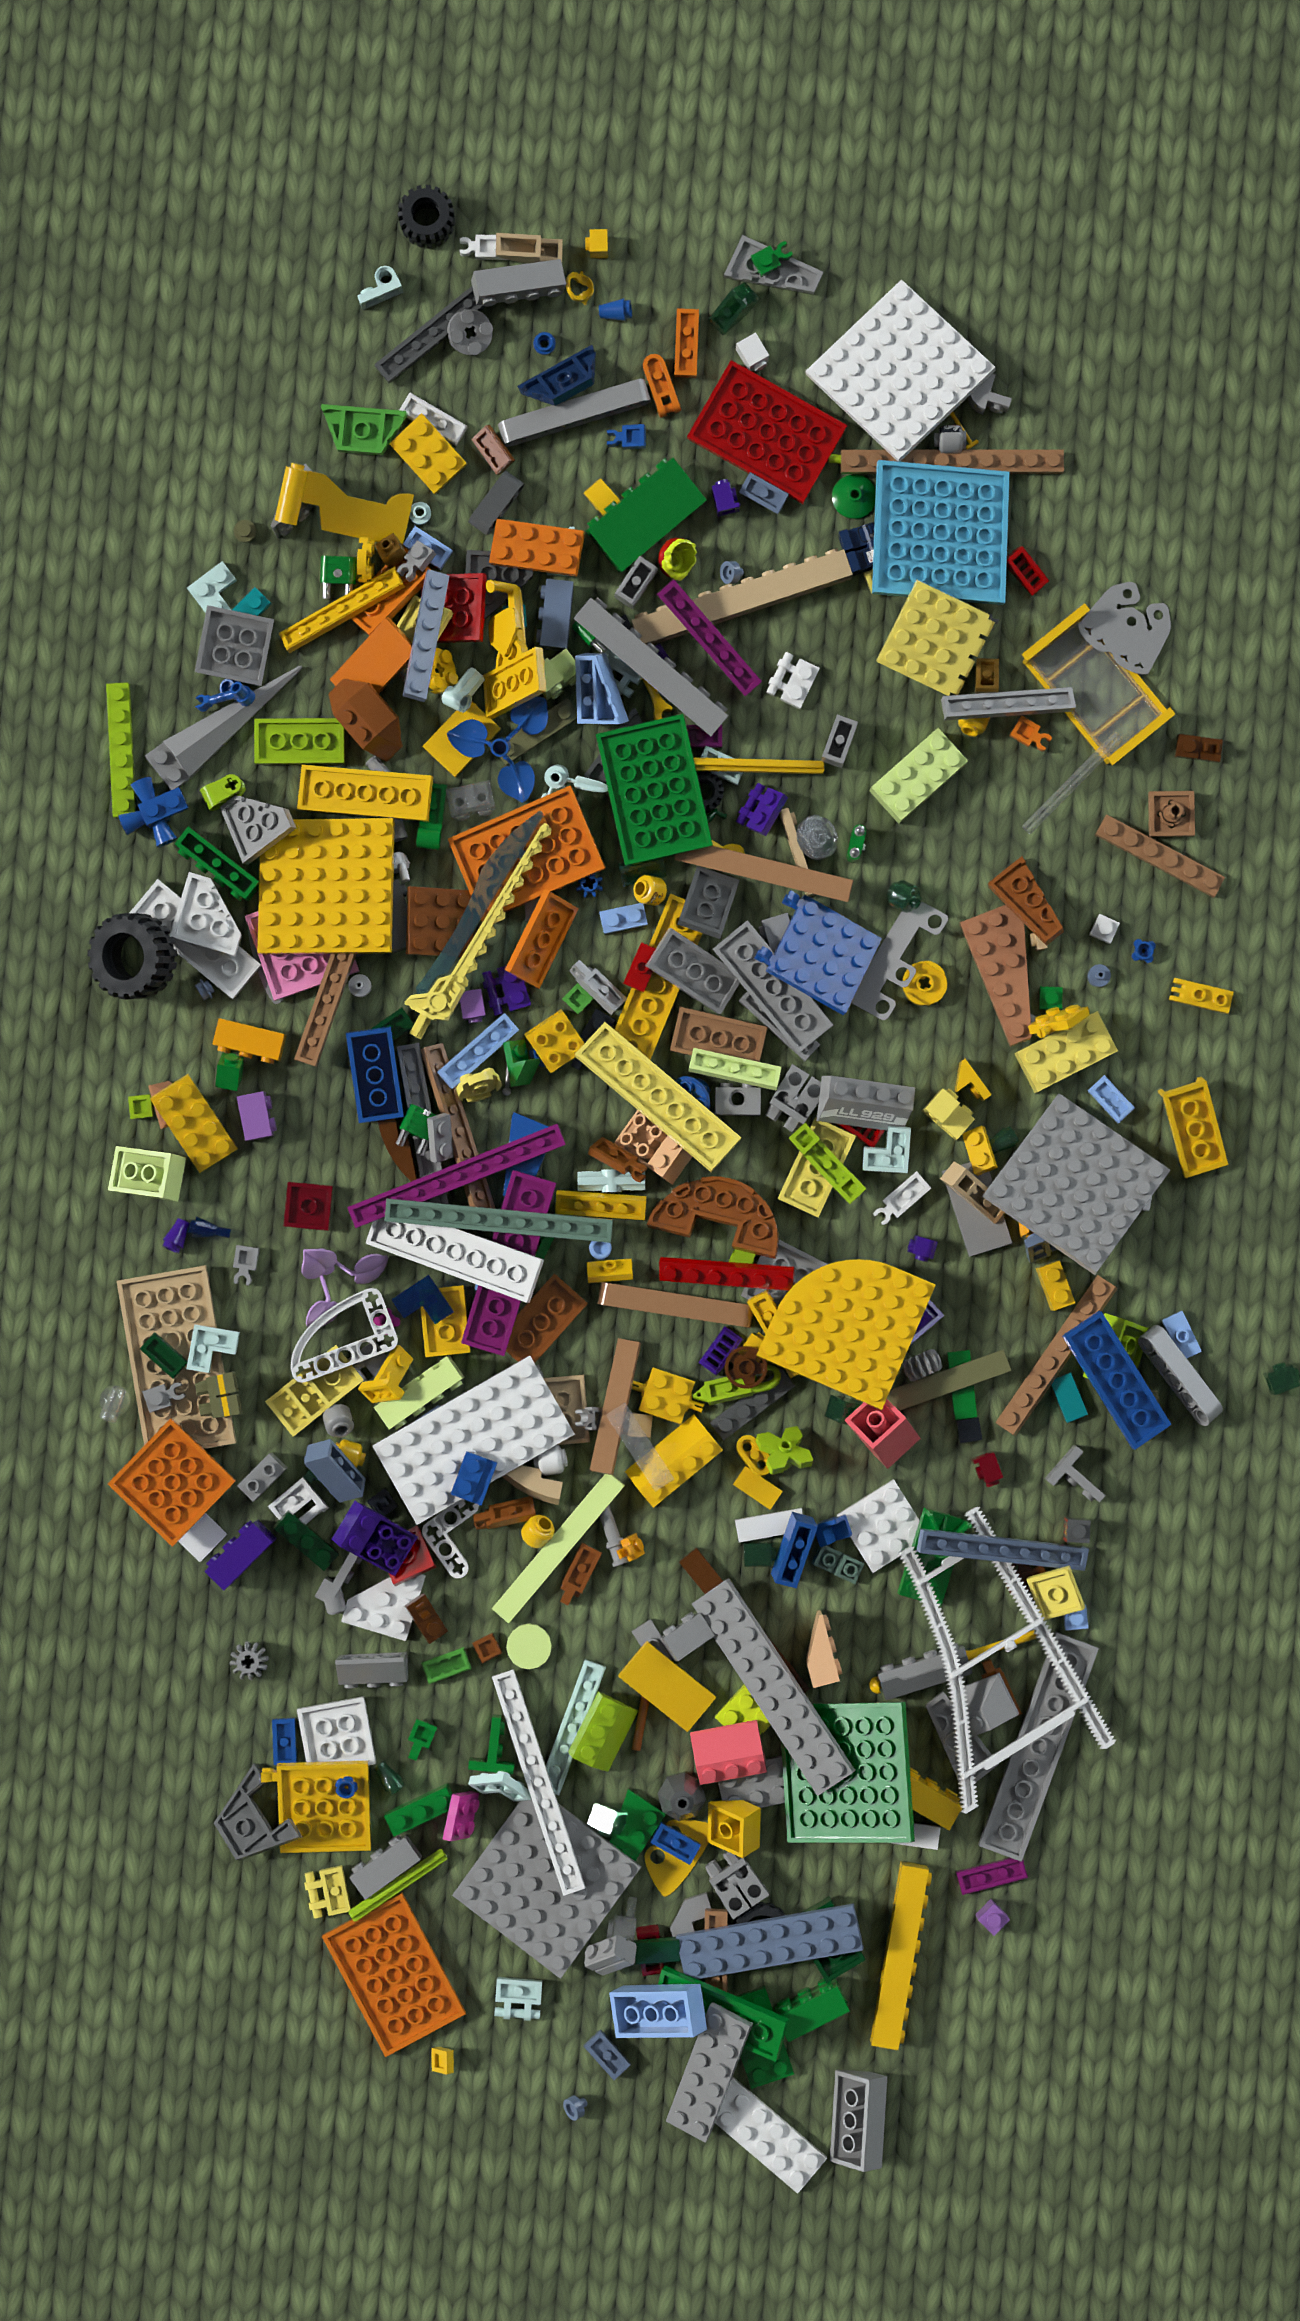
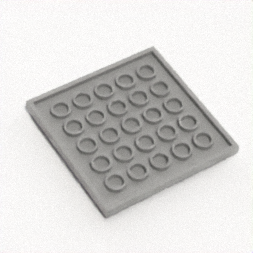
[983,1093,1170,1275]
[452,1798,642,1979]

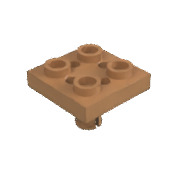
[1148,791,1195,837]

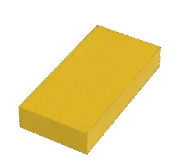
[733,1466,783,1510]

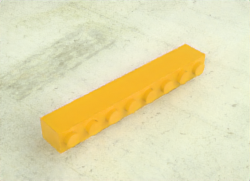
[870,1861,932,2050]

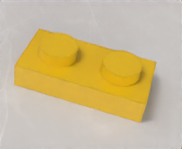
[962,1125,998,1176]

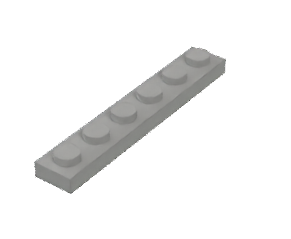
[941,687,1076,721]

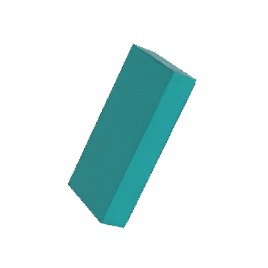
[1051,1373,1088,1423]

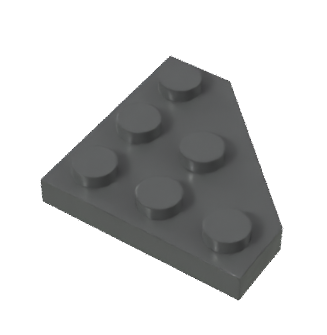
[465,550,533,619]

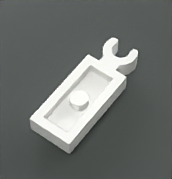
[460,235,508,260]
[873,1171,931,1225]

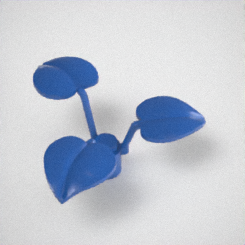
[447,696,548,803]

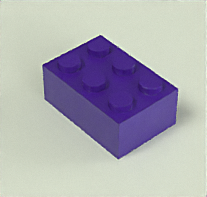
[204,1520,277,1591]

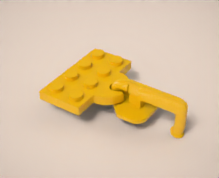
[483,580,546,719]

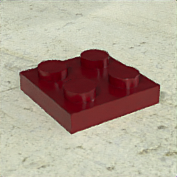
[283,1182,333,1231]

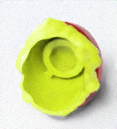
[658,538,697,581]

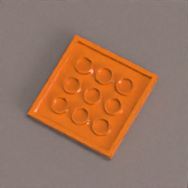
[108,1418,236,1547]

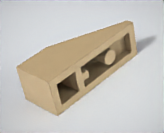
[940,1162,1005,1224]

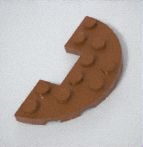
[646,1176,779,1259]

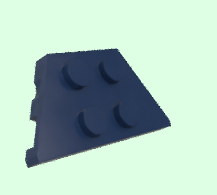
[517,345,596,406]

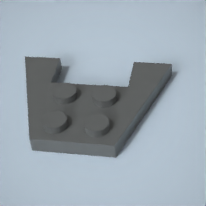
[214,1763,303,1861]

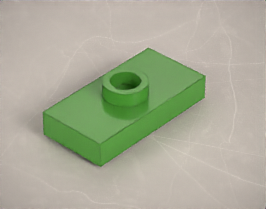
[421,1647,472,1684]

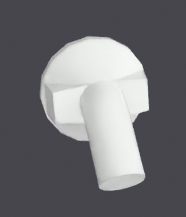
[394,852,410,883]

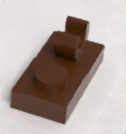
[1175,734,1223,763]
[405,1593,448,1644]

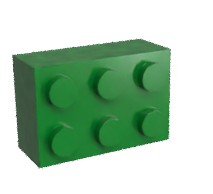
[774,1978,850,2042]

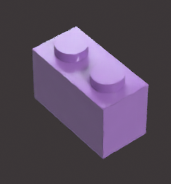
[237,1091,277,1141]

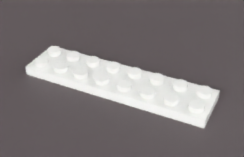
[366,1217,544,1303]

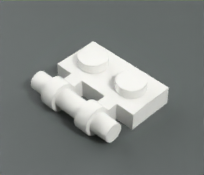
[766,652,820,709]

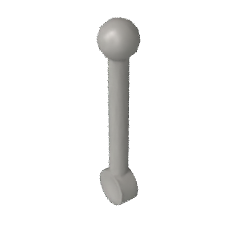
[502,1067,511,1096]

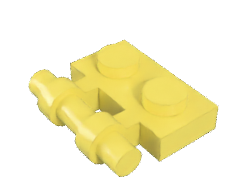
[304,1865,351,1918]

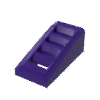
[698,1326,743,1376]

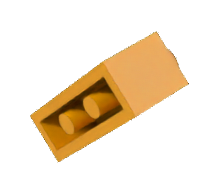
[212,1018,287,1064]

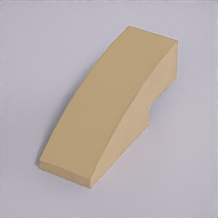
[496,233,562,263]
[502,1465,563,1505]

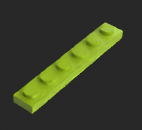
[106,683,136,818]

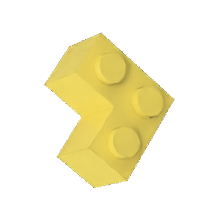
[922,1088,975,1140]

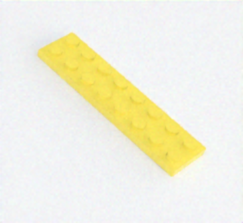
[575,1022,741,1172]

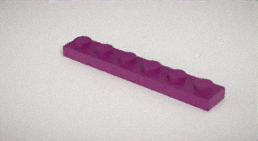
[657,579,762,696]

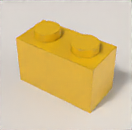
[1036,1261,1075,1311]

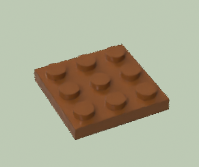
[406,886,474,958]

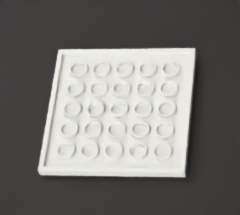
[805,280,996,462]

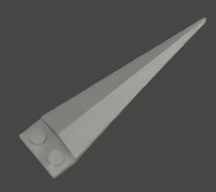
[145,666,302,790]

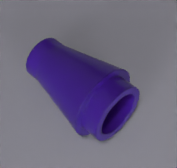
[162,1218,190,1253]

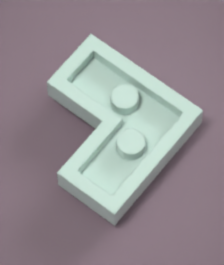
[187,561,237,613]
[862,1126,911,1173]
[186,1324,240,1373]
[468,1771,531,1802]

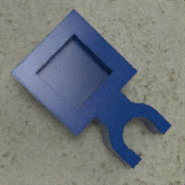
[607,424,646,450]

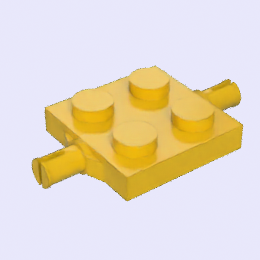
[1028,1005,1090,1038]
[632,1367,704,1425]

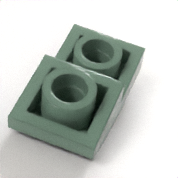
[811,1546,864,1584]

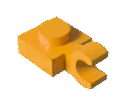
[616,1533,645,1562]

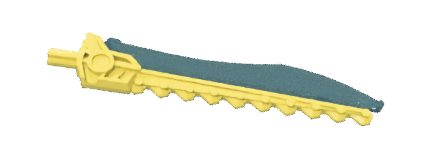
[405,811,551,1039]

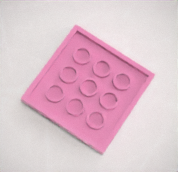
[245,911,359,1001]

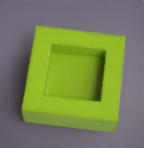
[128,1094,154,1119]

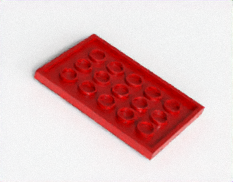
[687,360,847,504]

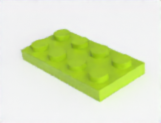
[254,718,345,765]

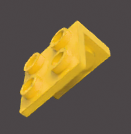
[524,1009,585,1073]

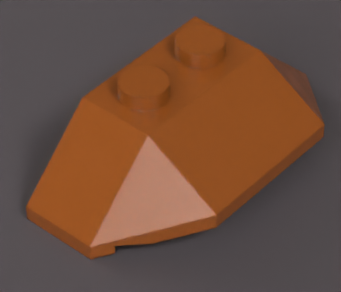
[328,679,403,762]

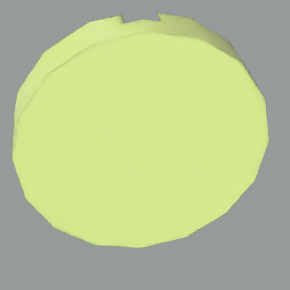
[506,1623,552,1669]

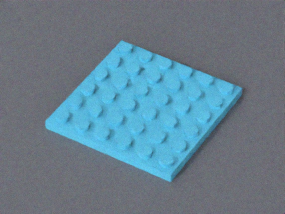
[872,460,1009,605]

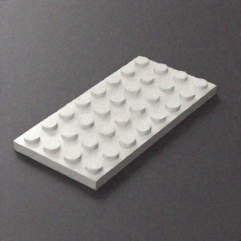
[372,1356,575,1525]

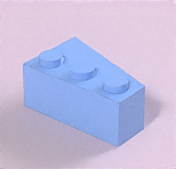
[575,653,629,724]

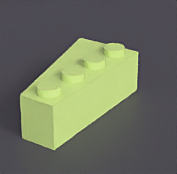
[374,1355,464,1430]

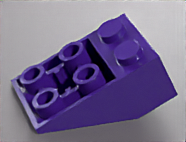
[332,1500,418,1576]

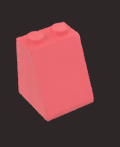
[845,1399,921,1469]

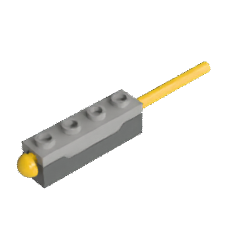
[869,1630,1037,1700]

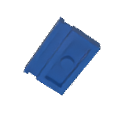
[451,1451,497,1506]

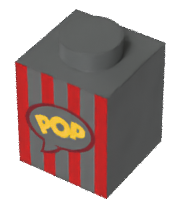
[1063,1517,1091,1543]

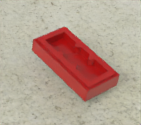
[623,942,656,993]

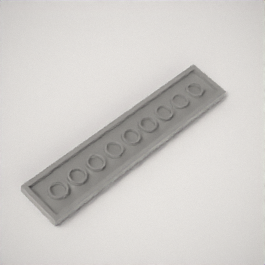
[692,1579,856,1796]
[978,1632,1099,1862]

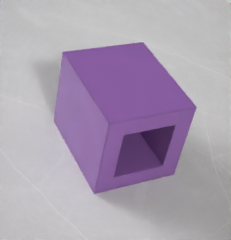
[460,989,486,1024]
[975,1899,1010,1936]

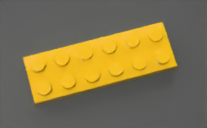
[297,765,433,822]

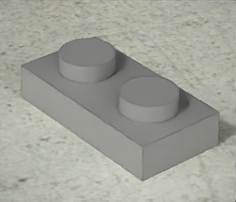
[427,1113,454,1163]

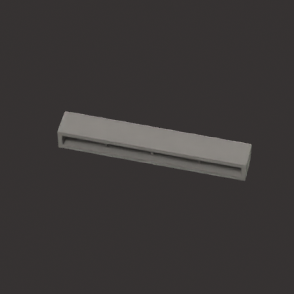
[573,597,728,736]

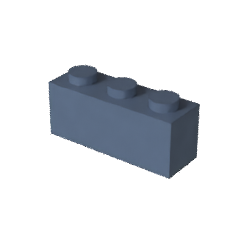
[536,579,574,652]
[304,1439,366,1503]

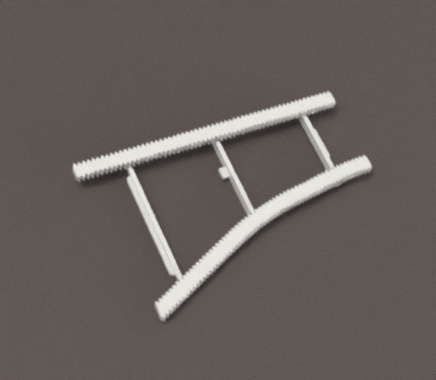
[898,1507,1116,1814]

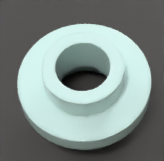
[409,502,431,525]

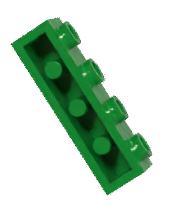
[174,827,260,902]

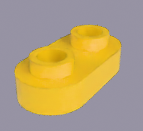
[736,1435,770,1476]

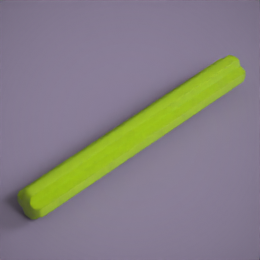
[348,1849,448,1922]

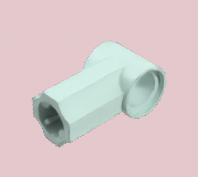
[442,668,485,713]

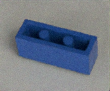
[771,1512,818,1588]

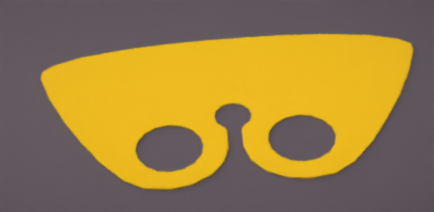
[645,1819,708,1897]

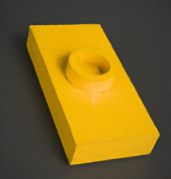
[587,1258,633,1283]

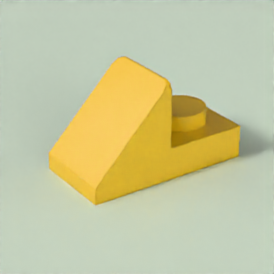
[954,1058,992,1101]

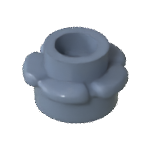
[195,979,215,1000]

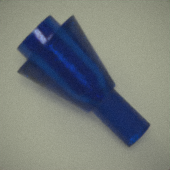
[188,1216,231,1238]

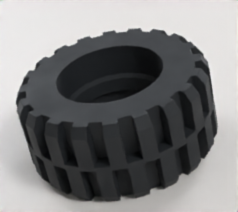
[87,913,178,1000]

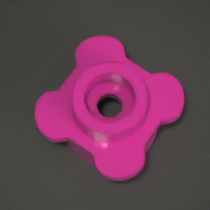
[373,1308,400,1335]

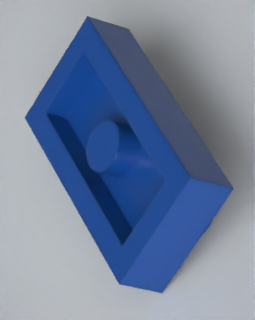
[272,1718,297,1765]
[651,1822,701,1865]

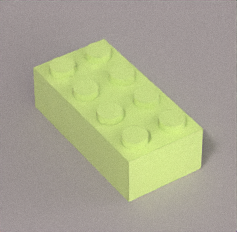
[870,728,968,824]

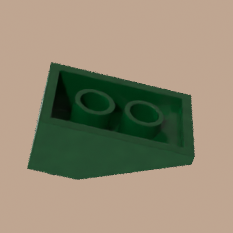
[801,1896,866,1983]

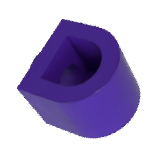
[907,1235,938,1262]

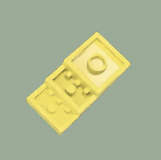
[265,1345,364,1437]

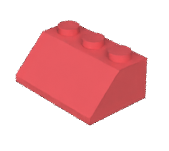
[690,1720,767,1785]

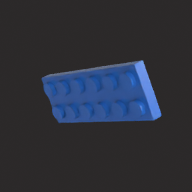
[1062,1311,1172,1450]

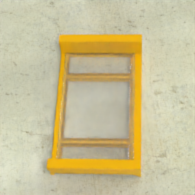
[1022,603,1175,766]

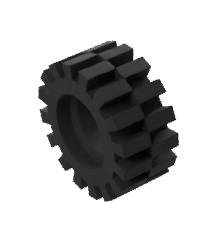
[697,771,724,813]

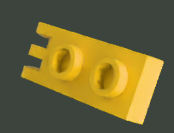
[1169,978,1234,1014]

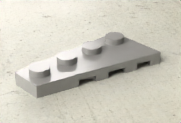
[724,235,823,295]

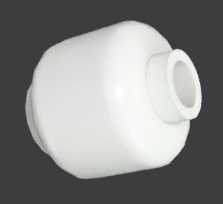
[533,1445,568,1476]

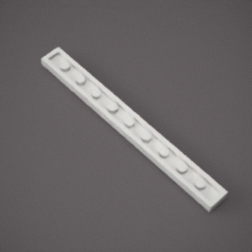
[492,1669,586,1896]

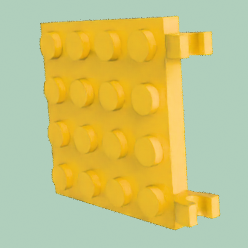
[261,1761,371,1853]

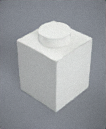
[736,333,769,372]

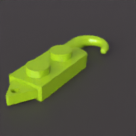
[692,1365,781,1406]

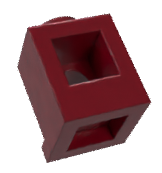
[971,1451,1004,1488]

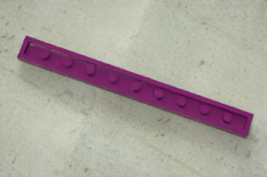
[347,1124,566,1228]

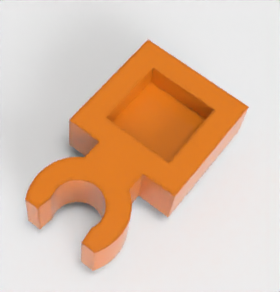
[1009,715,1052,752]

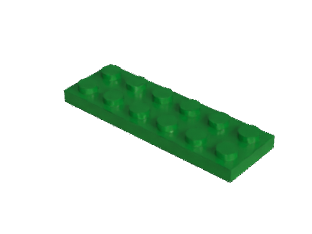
[658,1966,789,2062]

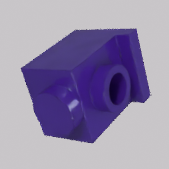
[711,479,740,517]

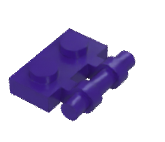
[736,783,788,836]
[482,966,532,1016]

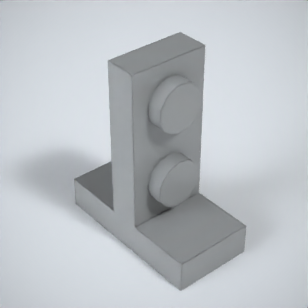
[1044,1445,1105,1502]

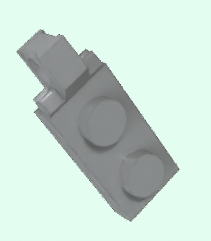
[569,960,627,1015]

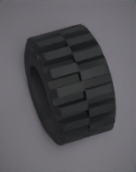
[398,185,455,248]

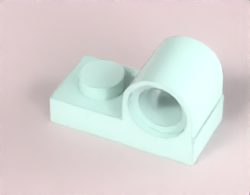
[357,266,403,310]

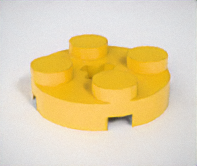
[357,537,375,583]
[429,648,459,694]
[902,961,947,1006]

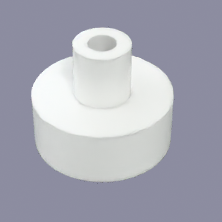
[348,974,372,997]

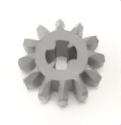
[903,1349,942,1381]
[230,1641,269,1680]

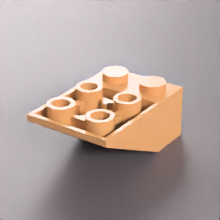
[614,1110,692,1185]
[805,1610,842,1688]

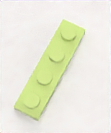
[688,1048,781,1090]

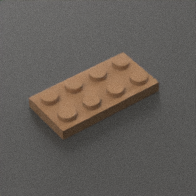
[670,1007,767,1062]

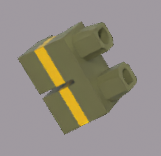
[195,1371,243,1418]

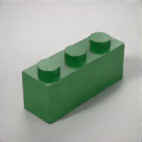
[384,1783,453,1837]

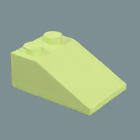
[108,1146,186,1202]

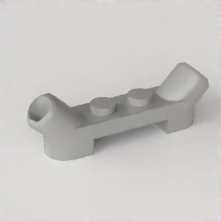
[315,1553,362,1615]

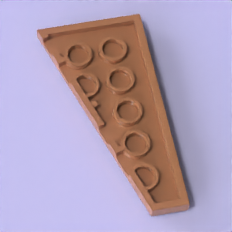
[959,905,1032,1047]

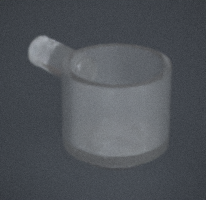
[606,1897,637,1942]

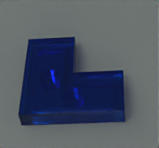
[391,1275,454,1324]

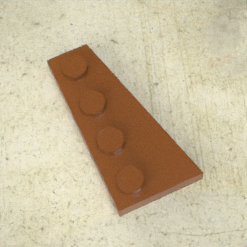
[988,856,1064,946]

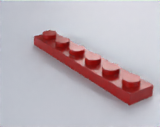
[659,1257,794,1291]

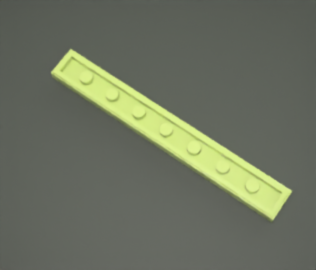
[492,1474,625,1623]

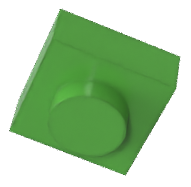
[562,983,594,1015]

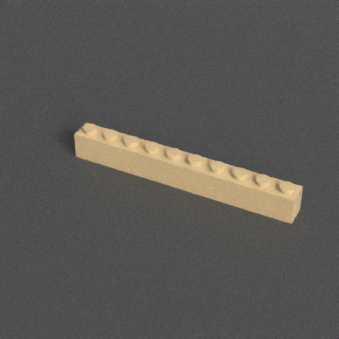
[632,548,853,645]

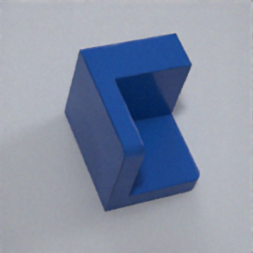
[815,1514,852,1547]

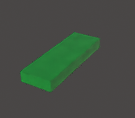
[947,1350,977,1420]

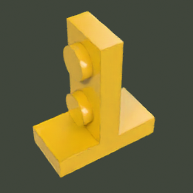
[358,1345,413,1403]

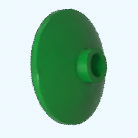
[832,474,876,519]

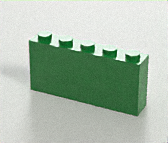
[585,457,707,573]

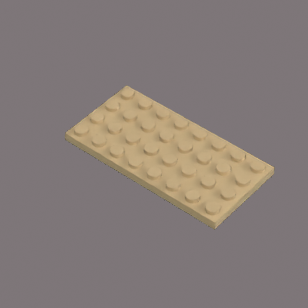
[117,1265,237,1449]

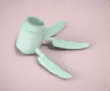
[541,764,608,798]

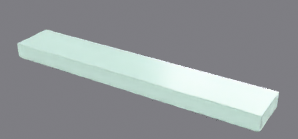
[546,1659,606,1795]

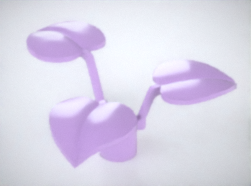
[301,1248,388,1328]

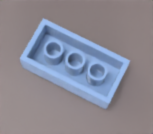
[609,1984,707,2038]

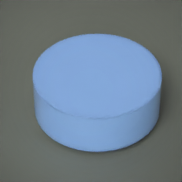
[589,1241,612,1259]

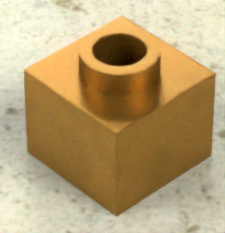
[375,533,407,569]

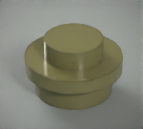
[234,520,256,543]

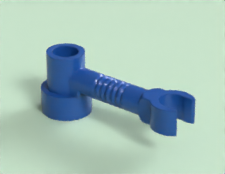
[195,682,255,712]

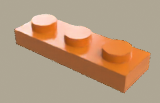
[674,308,699,378]

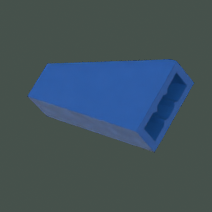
[503,1112,548,1196]

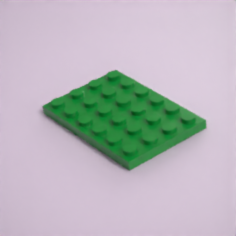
[596,714,713,866]

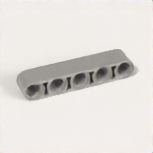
[1138,1325,1223,1426]

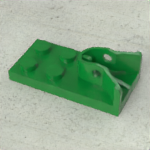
[897,1507,972,1606]

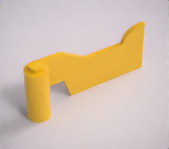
[275,462,414,545]

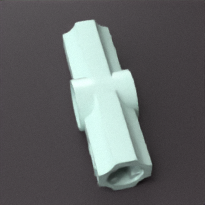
[578,1169,645,1192]

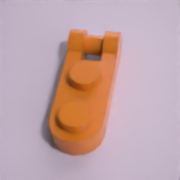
[643,354,681,418]

